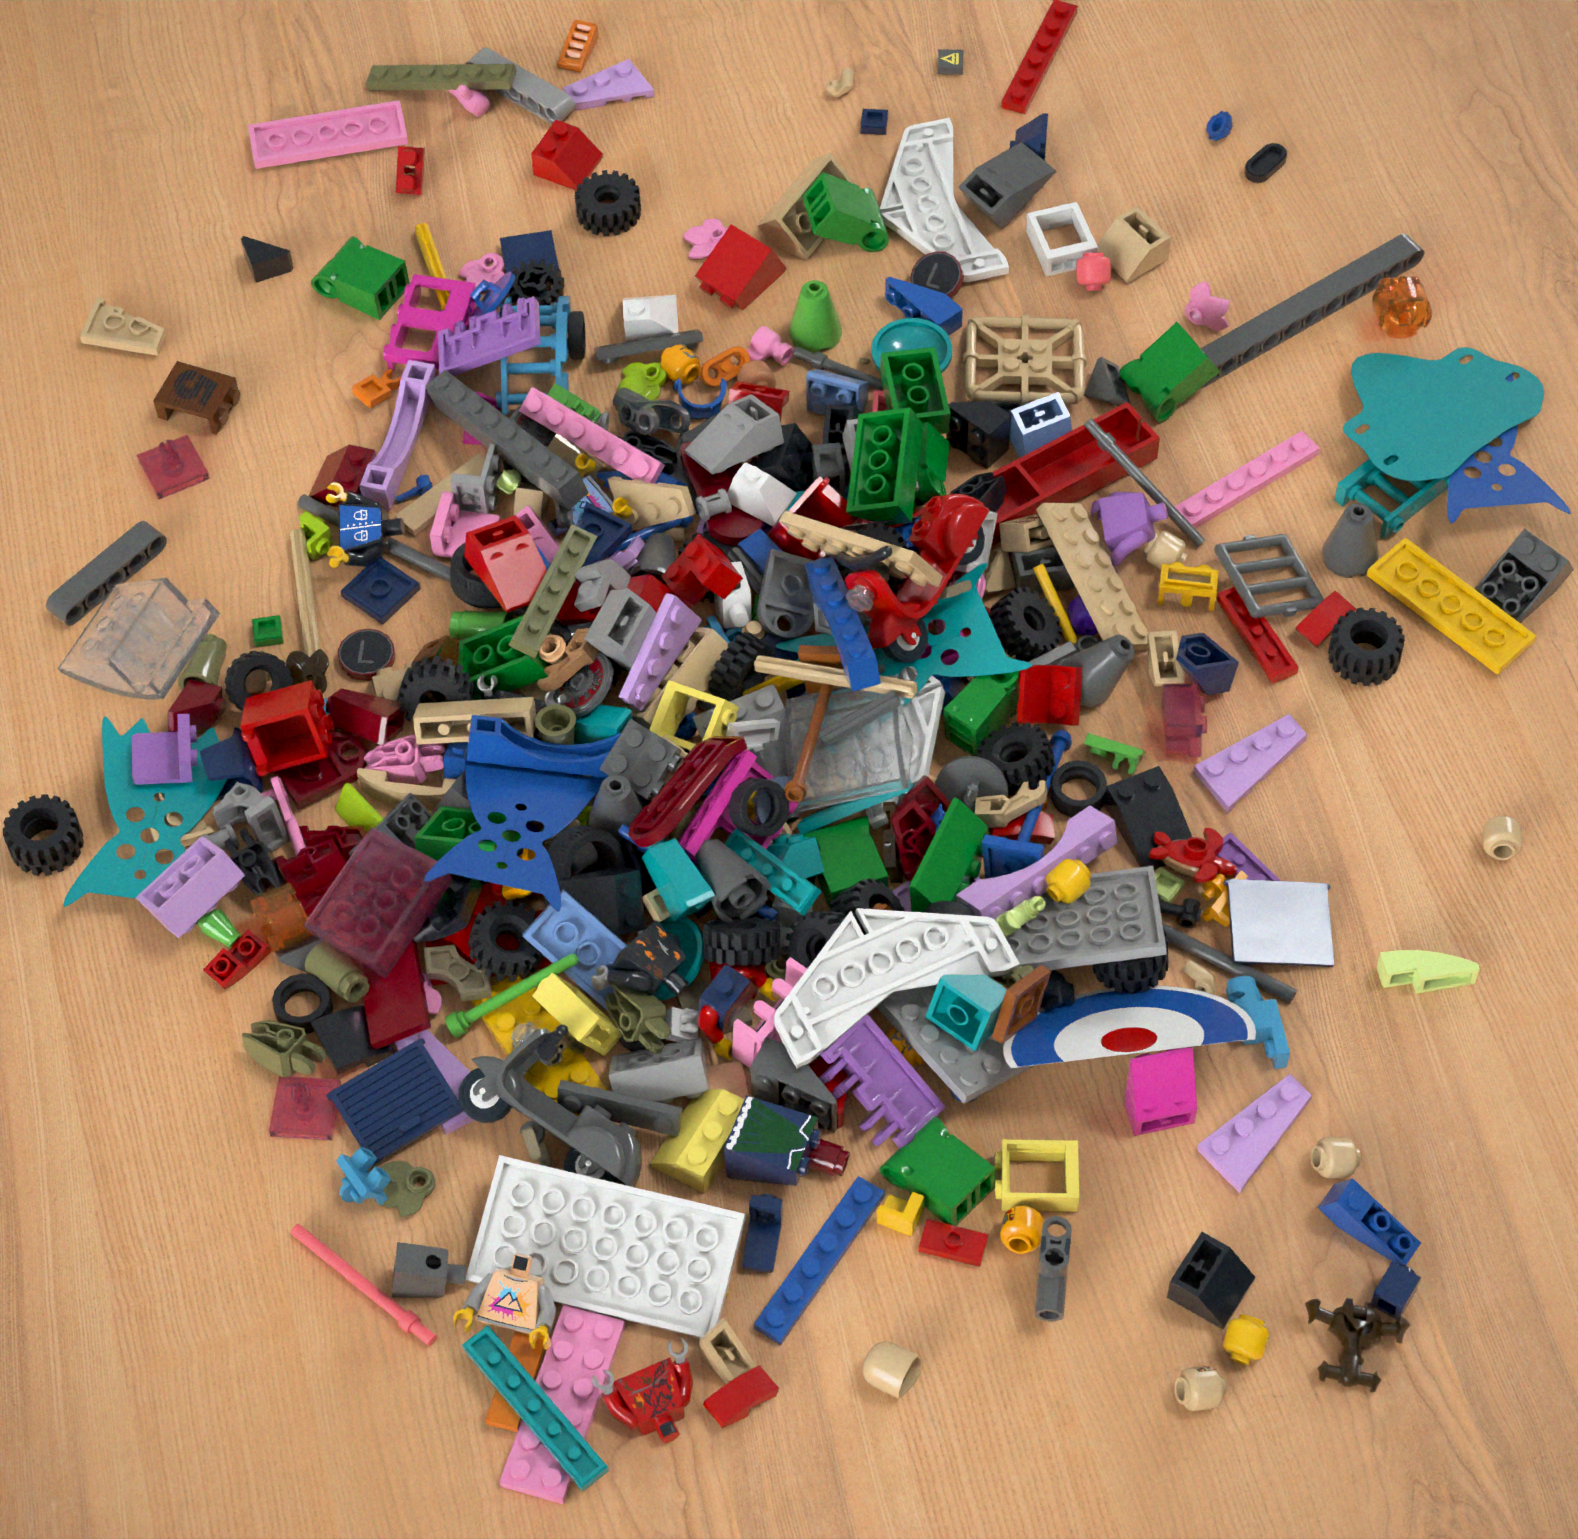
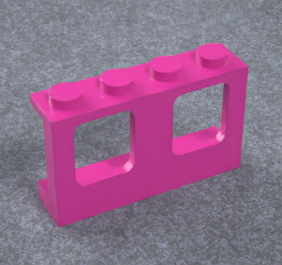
[383,274,476,373]
[678,750,798,867]

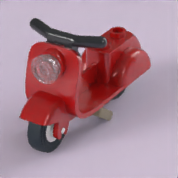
[836,494,989,663]

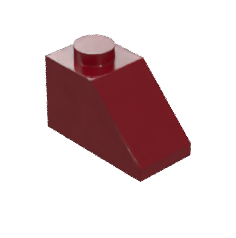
[168,679,226,732]

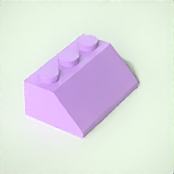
[136,836,245,938]

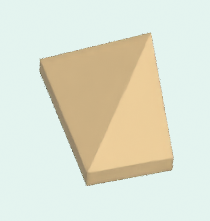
[983,546,1016,595]

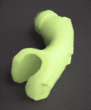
[496,469,522,495]
[995,896,1045,937]

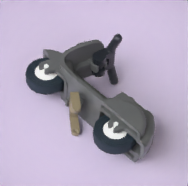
[459,1022,642,1187]

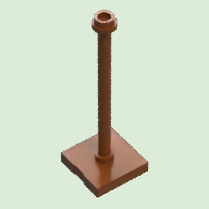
[784,645,865,802]
[872,903,1051,1044]

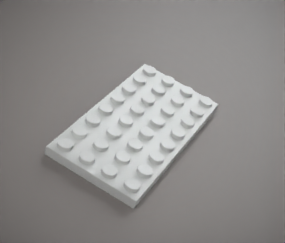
[465,1155,746,1338]

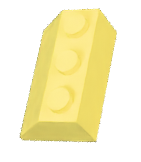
[650,1089,744,1194]

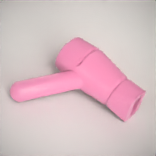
[448,85,490,116]

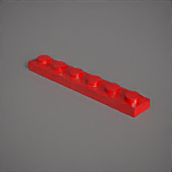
[1001,0,1078,114]

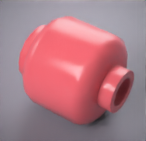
[1076,252,1111,291]

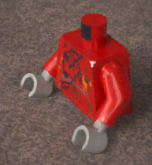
[591,1338,693,1443]

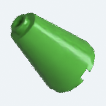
[789,280,842,353]

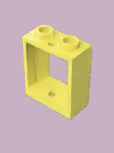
[649,680,739,751]
[532,973,622,1056]
[995,1139,1079,1212]

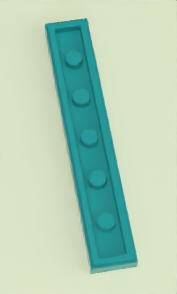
[462,1325,609,1492]

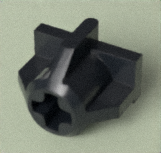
[1040,970,1075,1011]

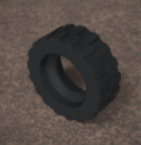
[224,650,293,711]

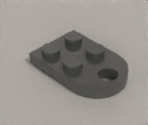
[757,549,815,640]

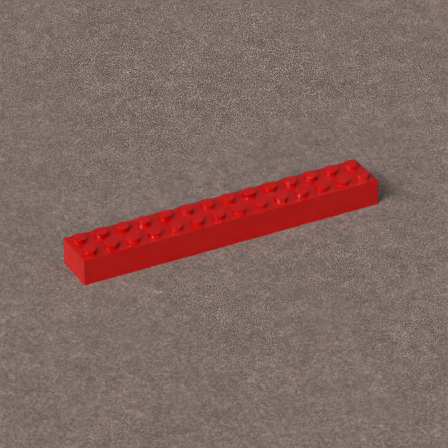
[834,402,1160,598]

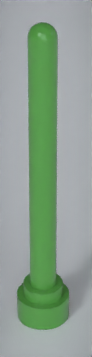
[445,953,578,1038]

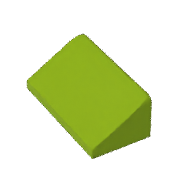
[335,783,383,833]

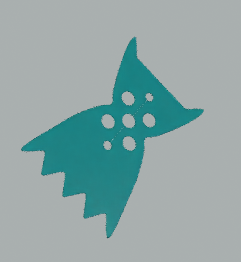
[775,563,1033,763]
[63,716,227,924]

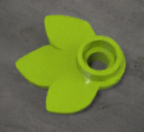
[617,362,667,400]

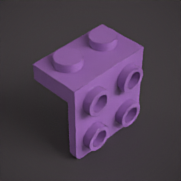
[132,714,198,784]

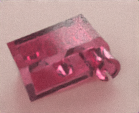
[1161,684,1207,757]

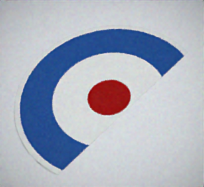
[1003,986,1256,1068]

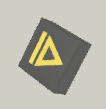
[938,49,964,74]

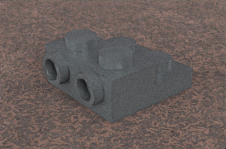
[599,719,682,801]

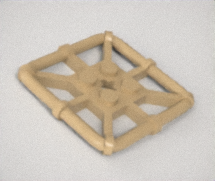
[963,315,1087,406]

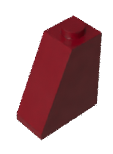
[326,688,405,745]

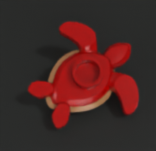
[1149,828,1237,883]

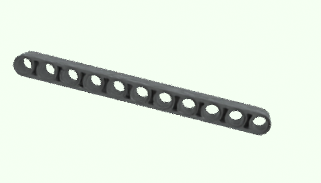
[1201,233,1425,388]

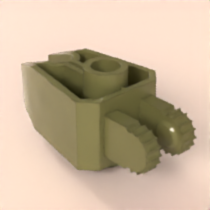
[605,985,671,1054]
[242,1020,327,1078]

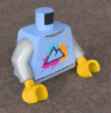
[549,453,632,536]

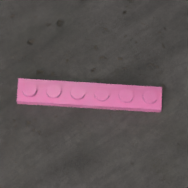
[519,387,665,484]
[1175,431,1320,529]

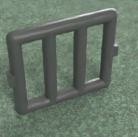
[1214,534,1324,618]

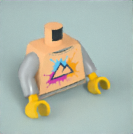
[453,1253,556,1350]

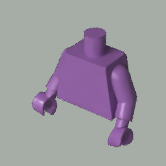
[1091,492,1168,573]

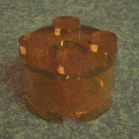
[1372,276,1432,339]
[249,882,313,952]

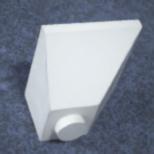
[623,295,678,342]
[727,462,797,527]

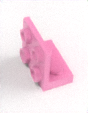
[430,491,500,558]

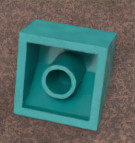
[766,833,825,879]
[925,974,1007,1052]

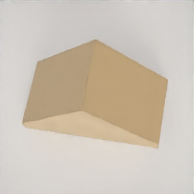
[513,483,550,521]
[1147,630,1184,687]
[699,1319,757,1384]

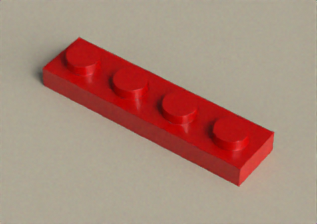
[1216,587,1299,684]

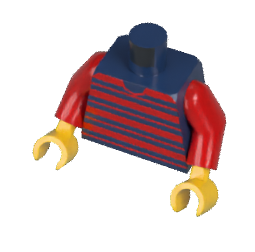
[697,964,777,1060]

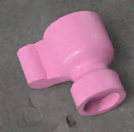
[747,326,794,366]

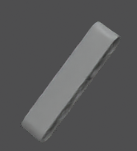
[465,47,576,124]

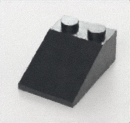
[1104,766,1192,870]
[544,866,646,935]

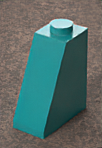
[574,705,632,745]
[642,838,715,922]

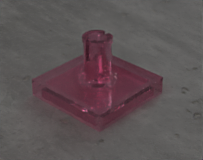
[137,435,210,500]
[269,1076,341,1141]

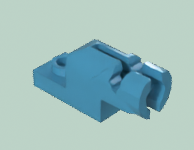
[1226,976,1290,1069]

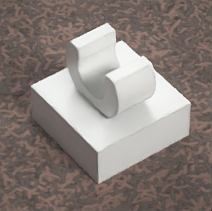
[666,1007,698,1042]

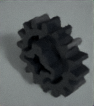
[508,259,565,305]

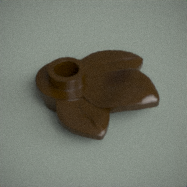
[286,649,329,694]

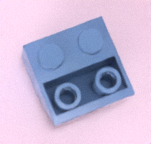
[806,369,869,415]
[1009,392,1072,458]

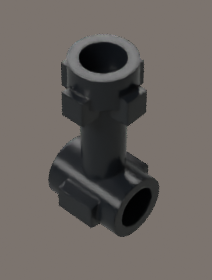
[1158,895,1202,928]

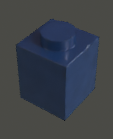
[1371,1262,1421,1320]

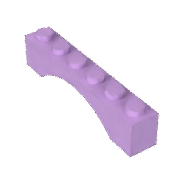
[360,360,436,511]
[956,806,1117,920]

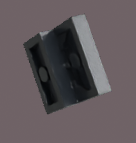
[412,879,483,942]
[311,1005,395,1075]

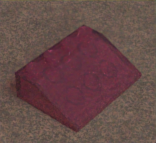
[303,827,453,978]

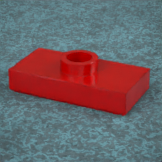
[919,1219,989,1267]

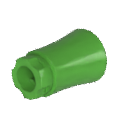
[449,610,514,640]

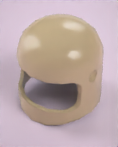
[863,1341,922,1399]

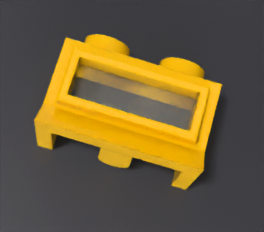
[1157,562,1219,611]

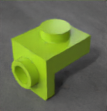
[298,511,333,561]

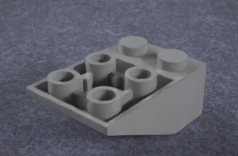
[685,394,784,474]
[584,588,657,672]

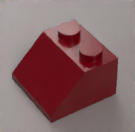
[309,444,376,507]

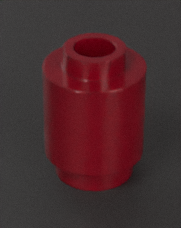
[809,1139,850,1176]

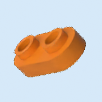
[699,346,750,387]

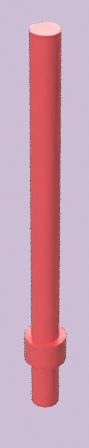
[291,1224,437,1346]

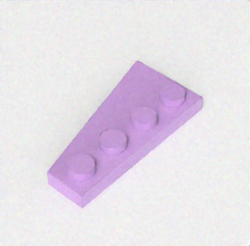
[1194,714,1307,814]
[394,1030,475,1134]
[1197,1074,1312,1193]

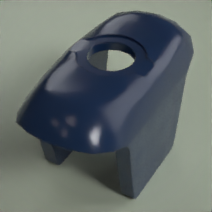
[200,727,264,801]

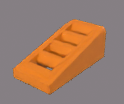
[557,19,598,72]

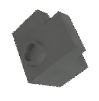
[812,443,851,495]

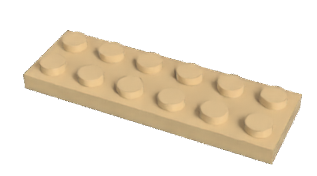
[1036,503,1148,650]
[779,511,943,587]

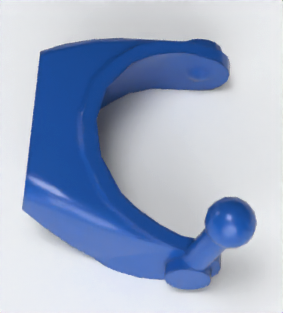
[673,378,727,419]

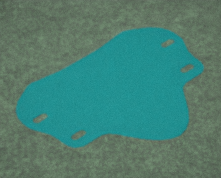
[1343,347,1544,481]

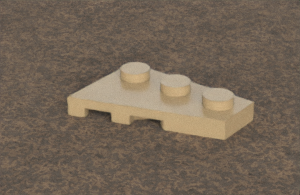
[80,296,166,356]

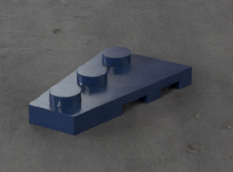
[576,502,632,582]

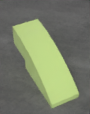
[1376,950,1480,994]

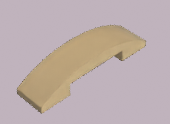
[357,768,456,811]

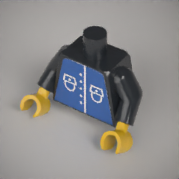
[326,482,405,568]

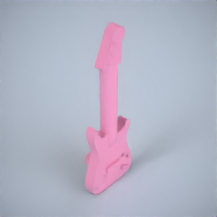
[261,776,306,856]

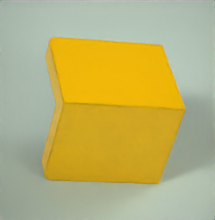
[877,1192,924,1236]

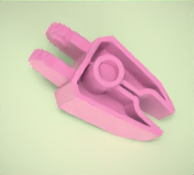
[364,735,445,784]

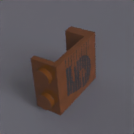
[153,361,241,435]

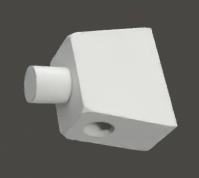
[714,561,751,629]

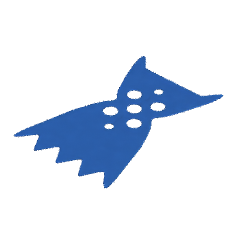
[1447,373,1571,524]
[424,742,606,912]

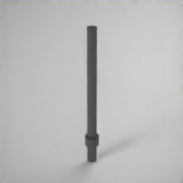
[793,347,883,391]
[1083,418,1205,548]

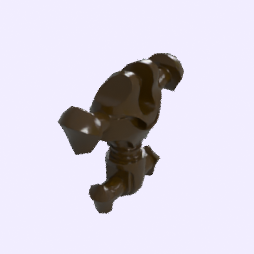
[1305,1298,1410,1392]

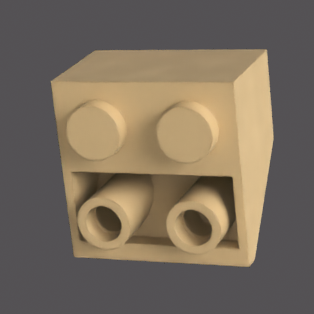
[1097,206,1171,283]

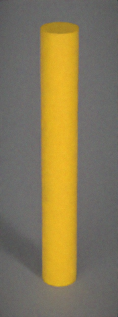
[1033,564,1078,644]

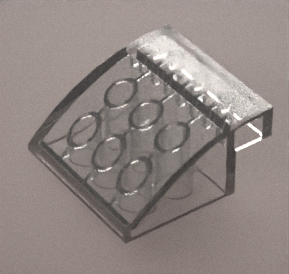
[58,577,220,700]
[784,674,914,813]

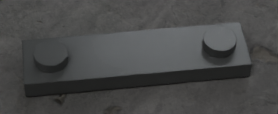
[594,329,704,364]
[557,1080,682,1137]

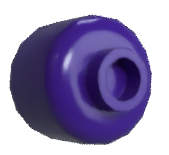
[1067,595,1099,636]

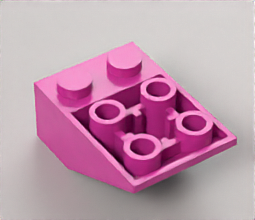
[1124,1047,1197,1136]

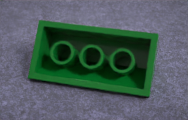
[846,407,923,525]
[909,798,988,912]

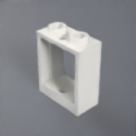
[1026,202,1098,277]

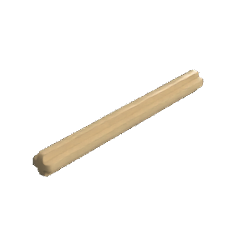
[290,528,320,657]
[754,655,918,699]

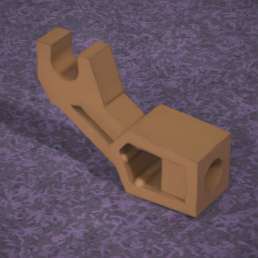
[537,628,599,691]

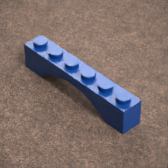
[805,556,881,692]
[466,715,621,778]

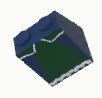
[724,1095,822,1186]

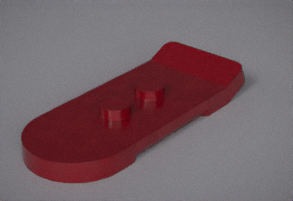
[679,441,763,546]
[628,736,748,847]

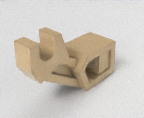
[975,780,1047,828]

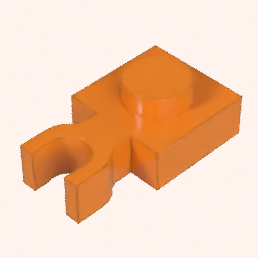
[352,369,401,409]

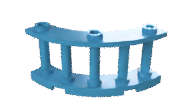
[496,296,571,415]

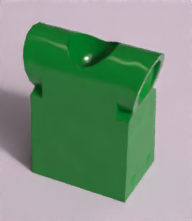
[802,172,889,252]
[311,236,410,320]
[1118,322,1220,423]
[913,422,950,509]
[943,656,1019,757]
[803,815,889,909]
[879,1116,995,1226]

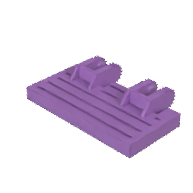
[438,296,541,376]
[819,1014,945,1149]

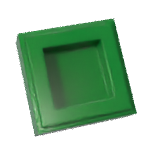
[252,615,284,647]

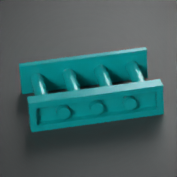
[1334,455,1450,539]

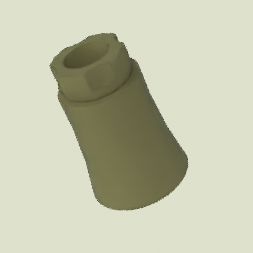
[178,634,227,690]
[535,704,576,745]
[305,940,370,1003]

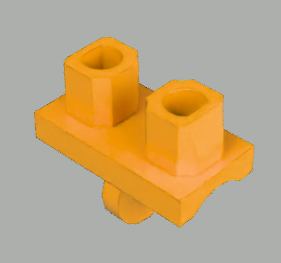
[1200,870,1248,927]

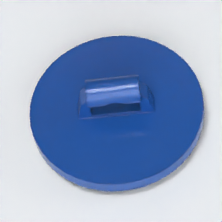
[469,272,515,322]

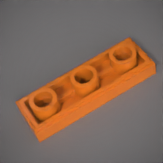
[486,1331,545,1432]

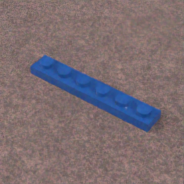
[754,1176,885,1345]

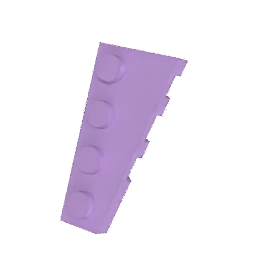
[618,593,702,711]

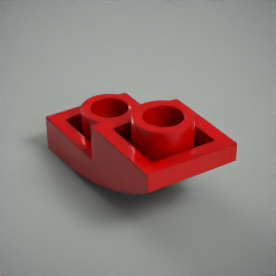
[1296,590,1357,648]
[990,812,1055,845]
[203,929,272,989]
[703,1365,779,1428]

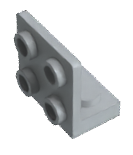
[450,443,503,514]

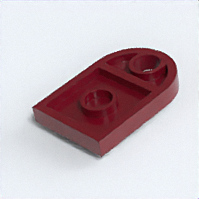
[275,732,367,809]

